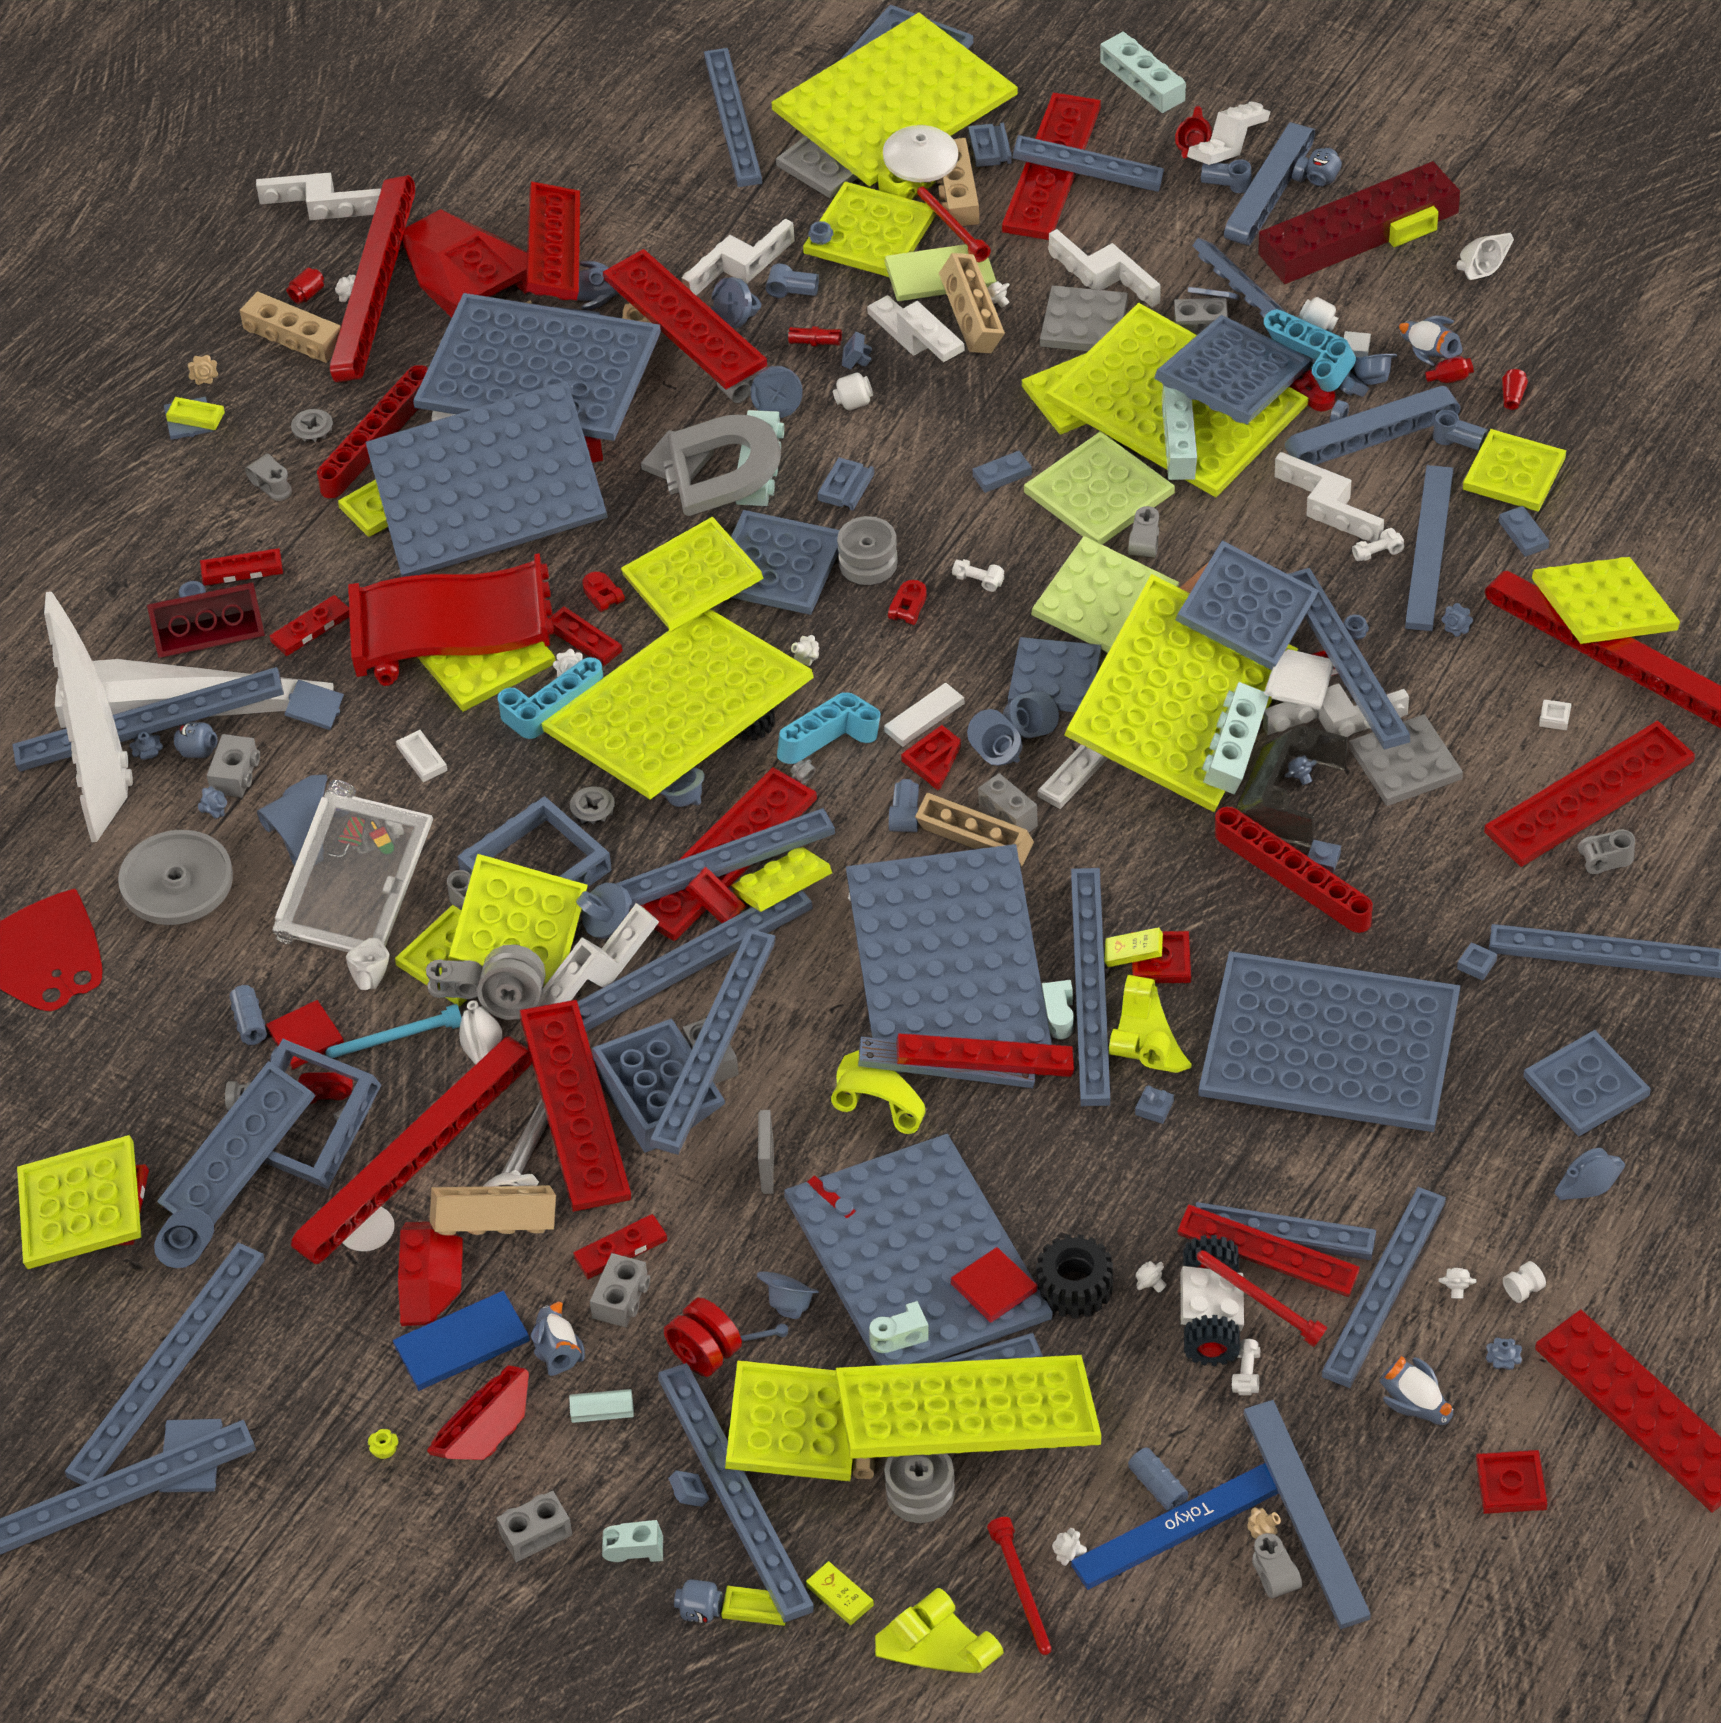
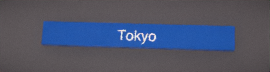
[1071,1463,1279,1590]

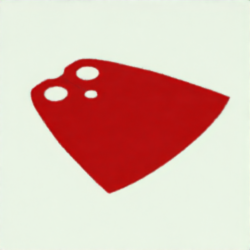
[0,888,102,1011]

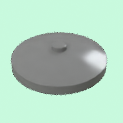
[118,830,233,925]

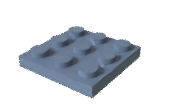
[1008,637,1101,712]
[1523,1030,1651,1137]

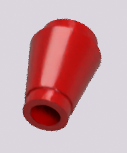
[1502,369,1528,410]

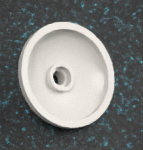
[883,125,958,182]

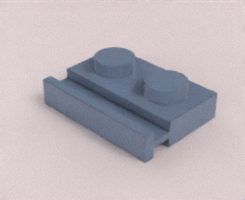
[968,123,1012,167]
[818,457,874,510]

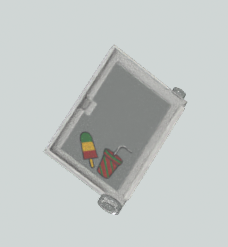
[272,780,433,952]

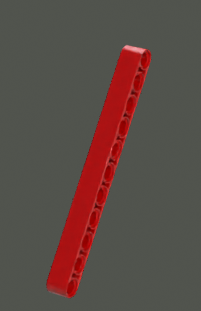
[330,175,415,383]
[1484,571,1721,729]
[291,1036,532,1264]

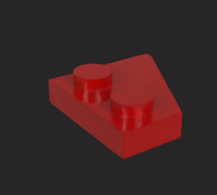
[901,725,961,791]

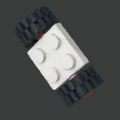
[1180,1235,1244,1366]

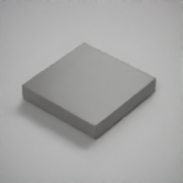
[641,430,714,482]
[758,1110,774,1194]

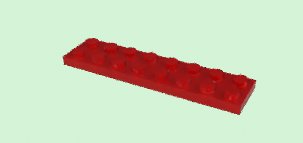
[1002,92,1101,240]
[526,181,580,301]
[603,249,767,390]
[1484,720,1695,867]
[630,767,817,942]
[520,999,631,1212]
[1535,1309,1721,1513]

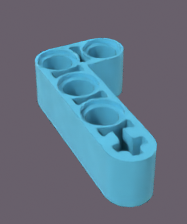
[1264,309,1356,392]
[498,657,603,739]
[777,692,881,764]

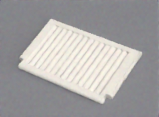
[1264,649,1334,710]

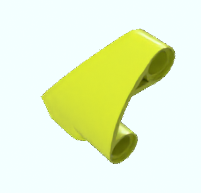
[1109,975,1191,1073]
[831,1050,925,1134]
[875,1588,1004,1673]

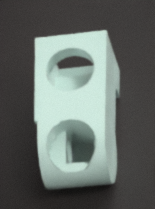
[1042,980,1074,1039]
[869,1301,928,1353]
[602,1520,663,1562]

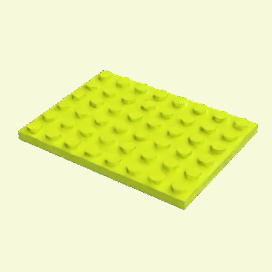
[771,13,1018,187]
[1045,303,1308,498]
[1064,574,1298,812]
[541,609,814,799]

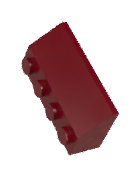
[147,582,265,658]

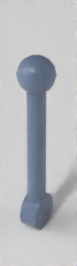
[741,1324,788,1342]

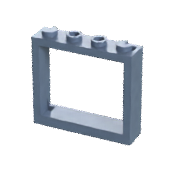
[457,796,612,887]
[263,1039,381,1189]

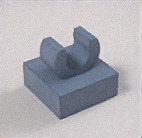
[842,332,872,369]
[1135,1085,1174,1124]

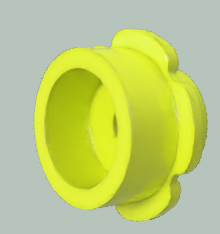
[368,1429,398,1459]

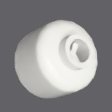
[1298,297,1339,332]
[833,373,873,411]

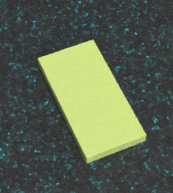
[884,244,996,301]

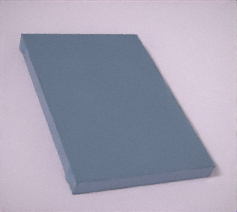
[159,1419,223,1492]

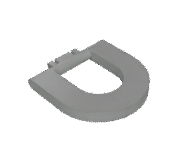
[663,415,781,516]

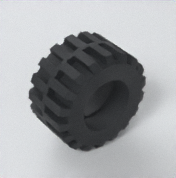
[1036,1234,1113,1318]

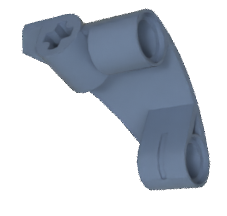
[257,775,328,867]

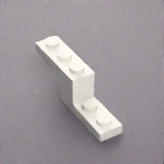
[1187,102,1271,165]
[256,173,381,220]
[681,219,795,296]
[1048,229,1160,308]
[867,295,964,362]
[1275,452,1384,542]
[1263,683,1409,741]
[537,903,659,1007]

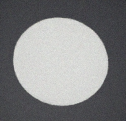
[342,1207,394,1251]

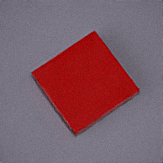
[1131,931,1191,983]
[266,1000,344,1070]
[951,1247,1037,1323]
[1475,1450,1548,1514]

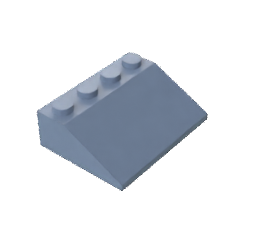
[593,1018,725,1153]

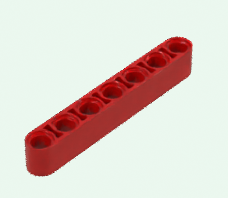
[317,365,428,499]
[1215,807,1373,933]

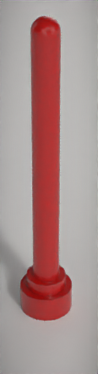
[917,187,991,263]
[1197,1250,1327,1347]
[987,1517,1051,1655]

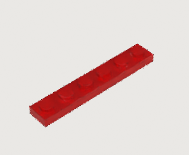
[896,1033,1074,1077]
[1177,1204,1360,1298]

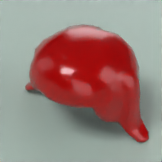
[1175,106,1213,159]

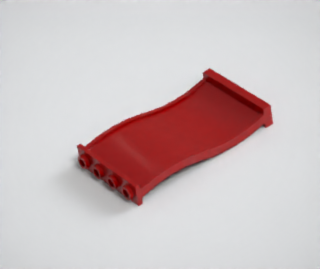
[348,553,554,677]

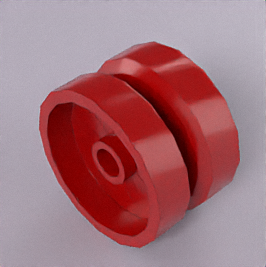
[664,1297,742,1377]

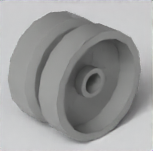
[837,516,898,585]
[477,945,546,1020]
[884,1453,955,1523]

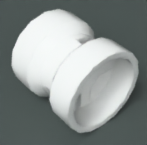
[1503,1261,1546,1303]

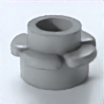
[790,759,816,785]

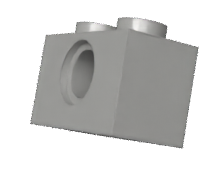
[207,734,260,798]

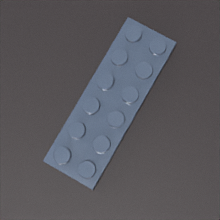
[157,1061,315,1224]

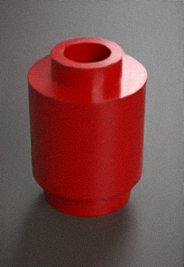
[286,268,324,304]

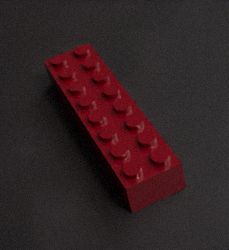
[1258,161,1460,285]

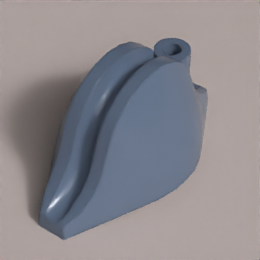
[1554,1148,1625,1200]

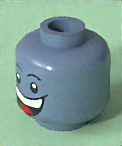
[1305,148,1342,186]
[174,722,217,758]
[674,1579,723,1623]

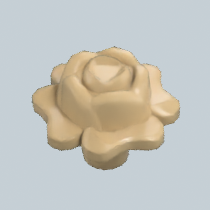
[188,355,218,385]
[1247,1508,1281,1539]

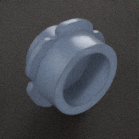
[808,221,833,245]
[1343,615,1369,640]

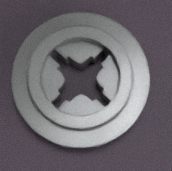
[291,409,333,443]
[570,787,615,825]

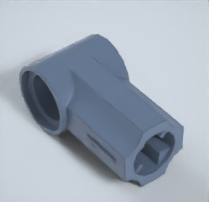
[1201,159,1252,193]
[766,264,819,298]
[1433,410,1488,450]
[889,779,919,832]

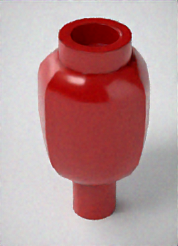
[1425,356,1474,383]
[374,660,399,686]

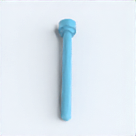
[326,1004,462,1058]

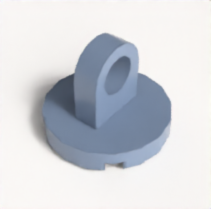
[711,277,761,329]
[751,366,803,418]
[576,883,632,940]

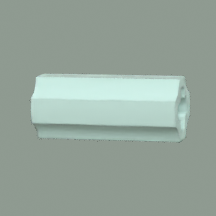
[569,1389,634,1423]

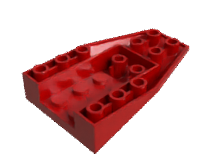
[402,209,527,318]

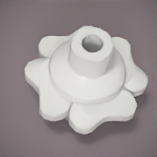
[335,275,356,302]
[987,281,1010,308]
[791,635,819,666]
[553,649,582,677]
[1136,1261,1167,1293]
[1439,1268,1476,1299]
[1052,1528,1087,1566]

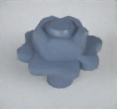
[1442,603,1473,637]
[129,732,163,760]
[1285,755,1317,785]
[198,786,227,819]
[1486,1338,1522,1370]

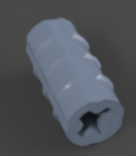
[229,985,267,1045]
[1128,1447,1188,1512]

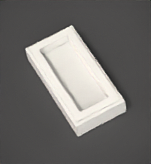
[396,730,447,782]

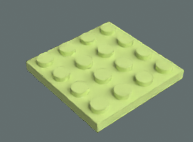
[1024,431,1175,545]
[1031,536,1179,652]

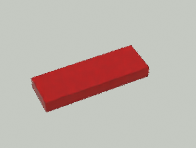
[550,606,623,667]

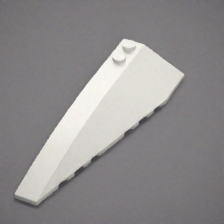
[44,592,133,842]
[55,659,334,728]

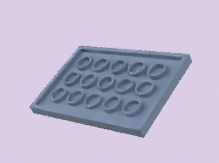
[1154,315,1312,424]

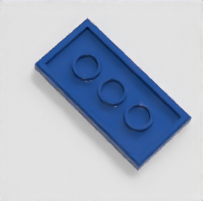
[393,1290,530,1391]

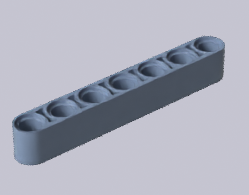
[1224,122,1315,246]
[1285,386,1461,465]

